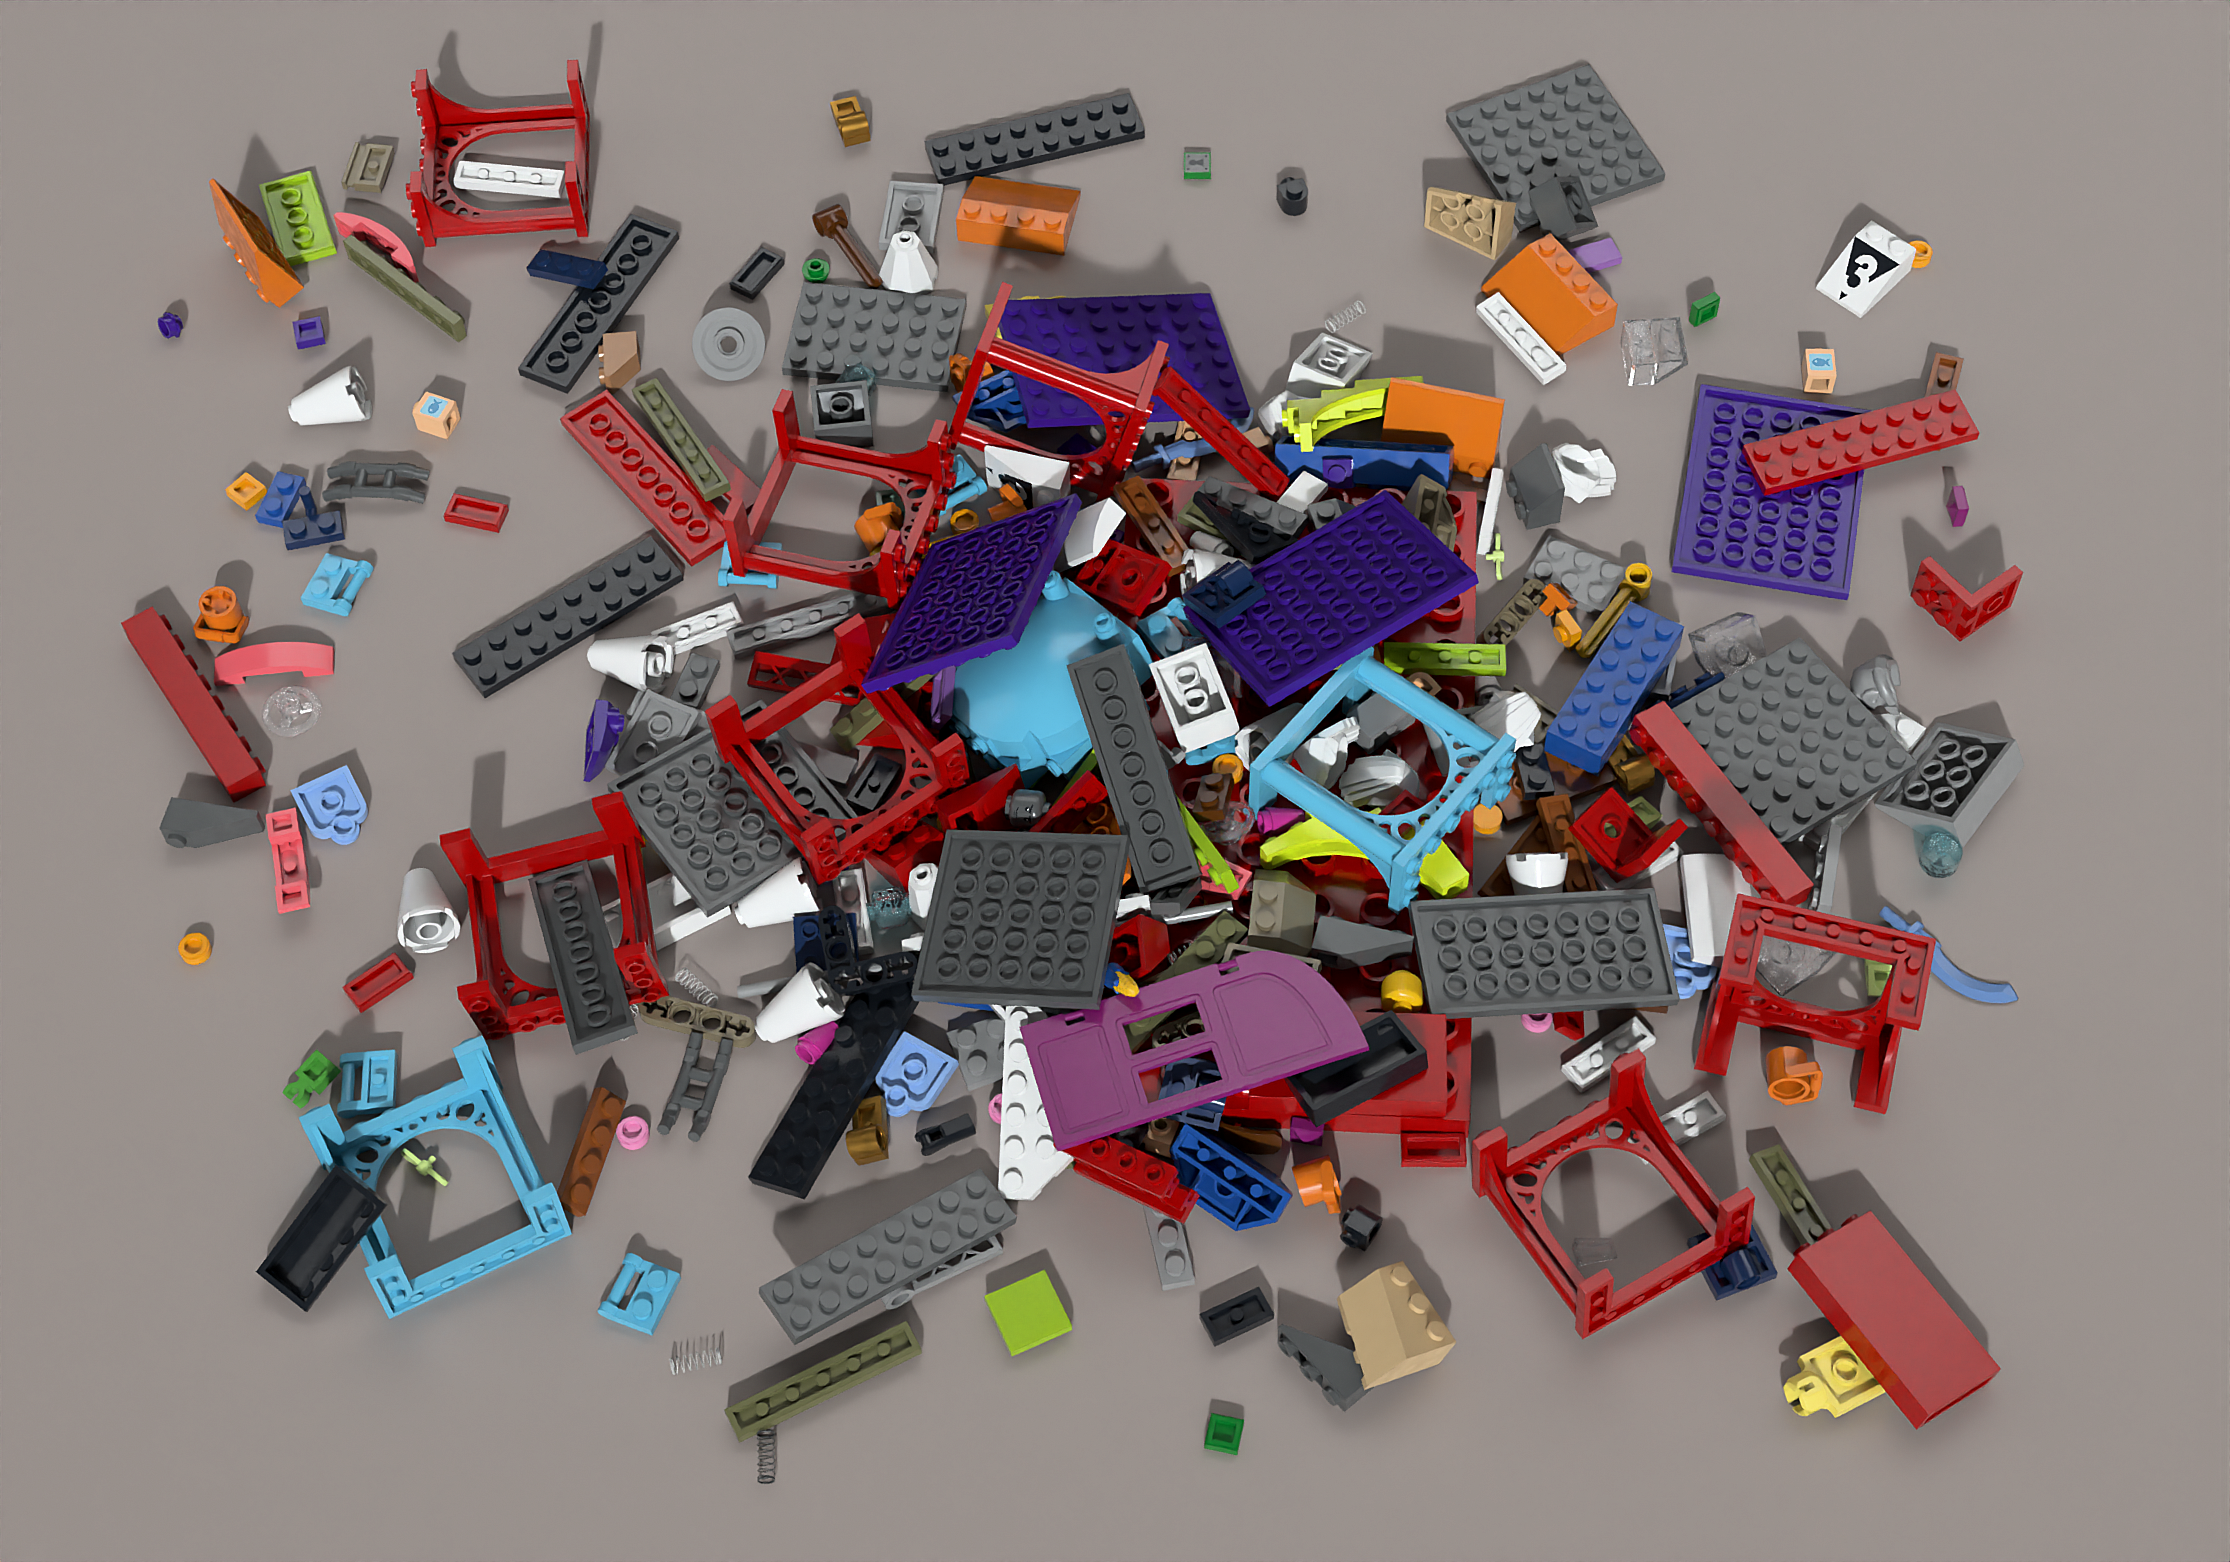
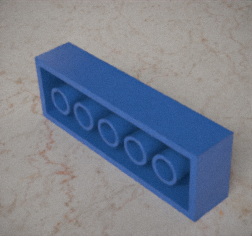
[1275,436,1454,491]
[1544,601,1684,777]

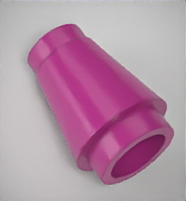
[1257,807,1305,838]
[795,1021,839,1065]

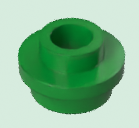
[802,258,830,284]

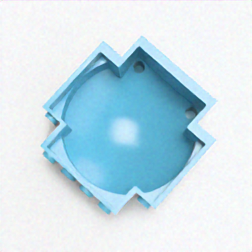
[948,570,1154,789]

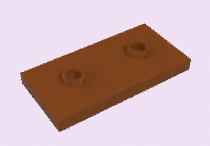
[1495,751,1617,826]

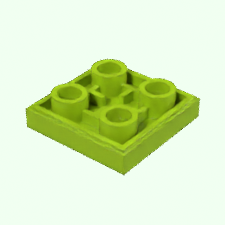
[984,1270,1072,1357]

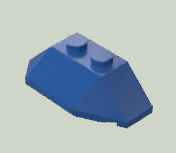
[952,370,1026,433]
[1169,1123,1293,1231]

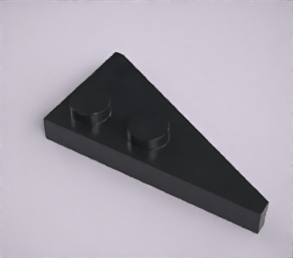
[1193,491,1299,565]

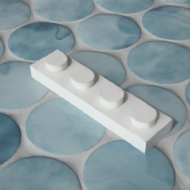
[453,161,565,198]
[1476,292,1566,385]

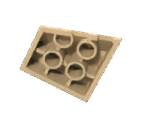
[1424,187,1516,260]
[1337,1261,1456,1390]

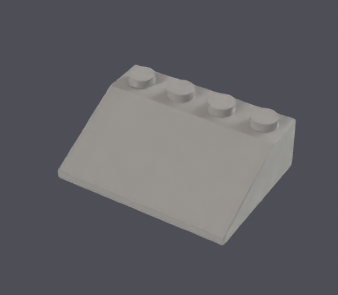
[1875,722,2024,849]

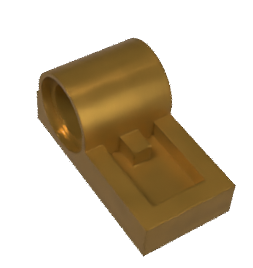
[830,96,871,147]
[1607,734,1655,797]
[846,1095,889,1166]

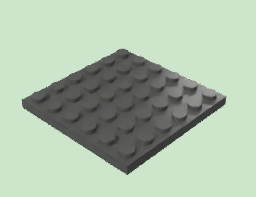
[1446,64,1665,232]
[1671,637,1918,847]
[607,699,862,918]
[911,829,1130,1010]

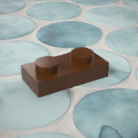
[1192,773,1235,822]

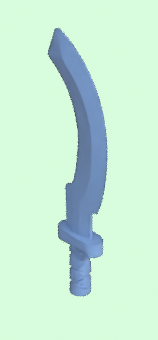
[1131,407,1254,473]
[1879,906,2018,1003]

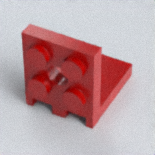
[1910,556,2023,642]
[1568,787,1688,883]

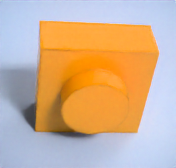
[225,472,267,511]
[1553,609,1582,652]

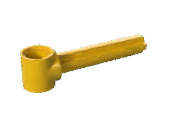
[1576,563,1652,658]

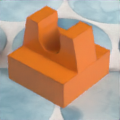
[1539,583,1578,616]

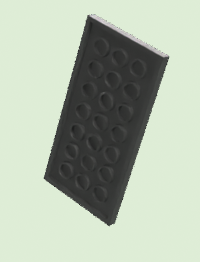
[1408,888,1680,1019]

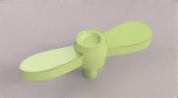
[1486,533,1504,580]
[401,1148,449,1186]

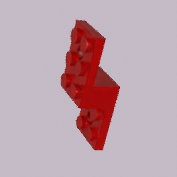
[1059,539,1172,617]

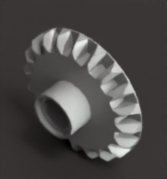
[692,307,765,381]

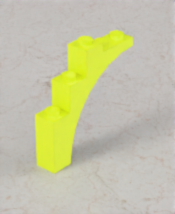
[1282,376,1424,452]
[1260,807,1469,900]

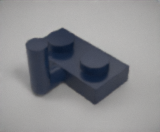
[282,486,345,550]

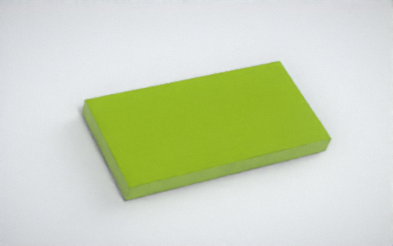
[259,171,337,266]

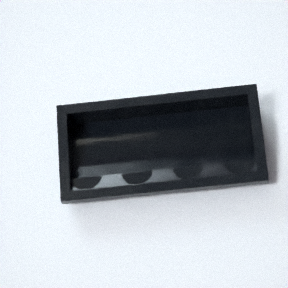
[1284,1010,1428,1127]
[256,1165,388,1312]

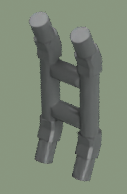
[322,461,430,504]
[657,1032,733,1142]

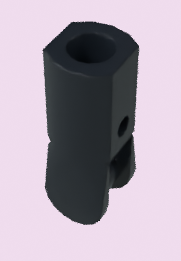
[914,1113,976,1156]

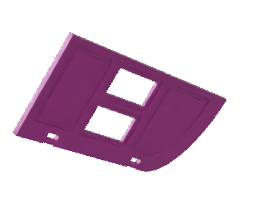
[1019,951,1369,1152]

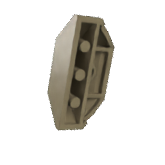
[1402,474,1457,552]
[1247,868,1316,957]

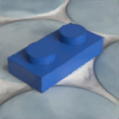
[255,471,306,528]

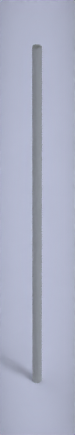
[737,901,1234,998]

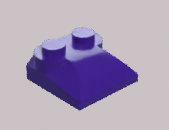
[583,699,624,782]

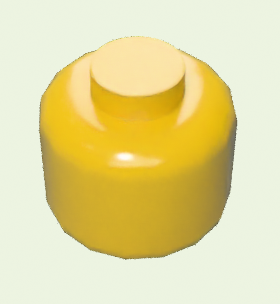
[1381,970,1423,1014]

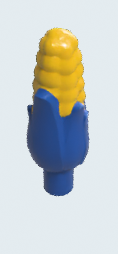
[1104,962,1139,997]

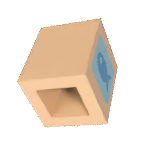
[1801,348,1837,393]
[412,392,461,440]

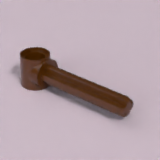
[812,204,883,289]

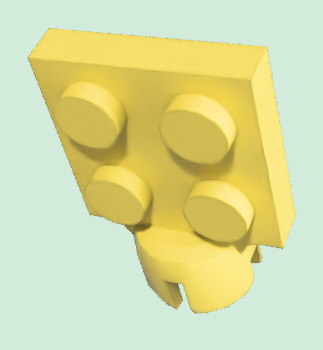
[1783,1336,1886,1418]

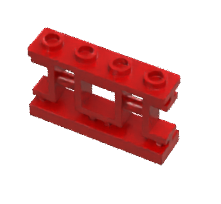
[1053,1136,1200,1224]

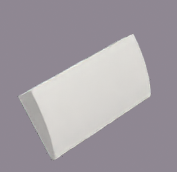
[1053,498,1126,573]
[1680,854,1760,968]
[602,872,731,951]

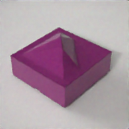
[1946,486,1969,527]
[1290,1117,1324,1147]

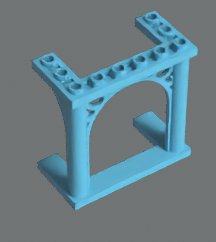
[1248,646,1516,915]
[298,1035,572,1319]

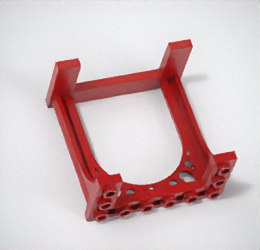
[406,59,590,247]
[948,282,1170,503]
[722,389,957,610]
[704,613,971,885]
[439,791,669,1040]
[1694,893,1936,1114]
[1472,1048,1755,1339]

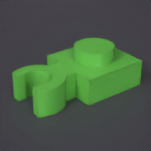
[282,1049,341,1109]

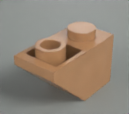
[598,331,641,395]

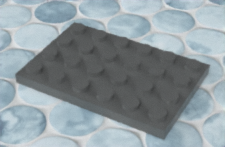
[782,282,967,392]

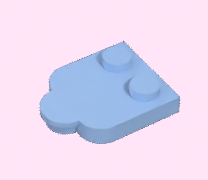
[290,765,368,845]
[1663,924,1717,999]
[876,1031,959,1117]

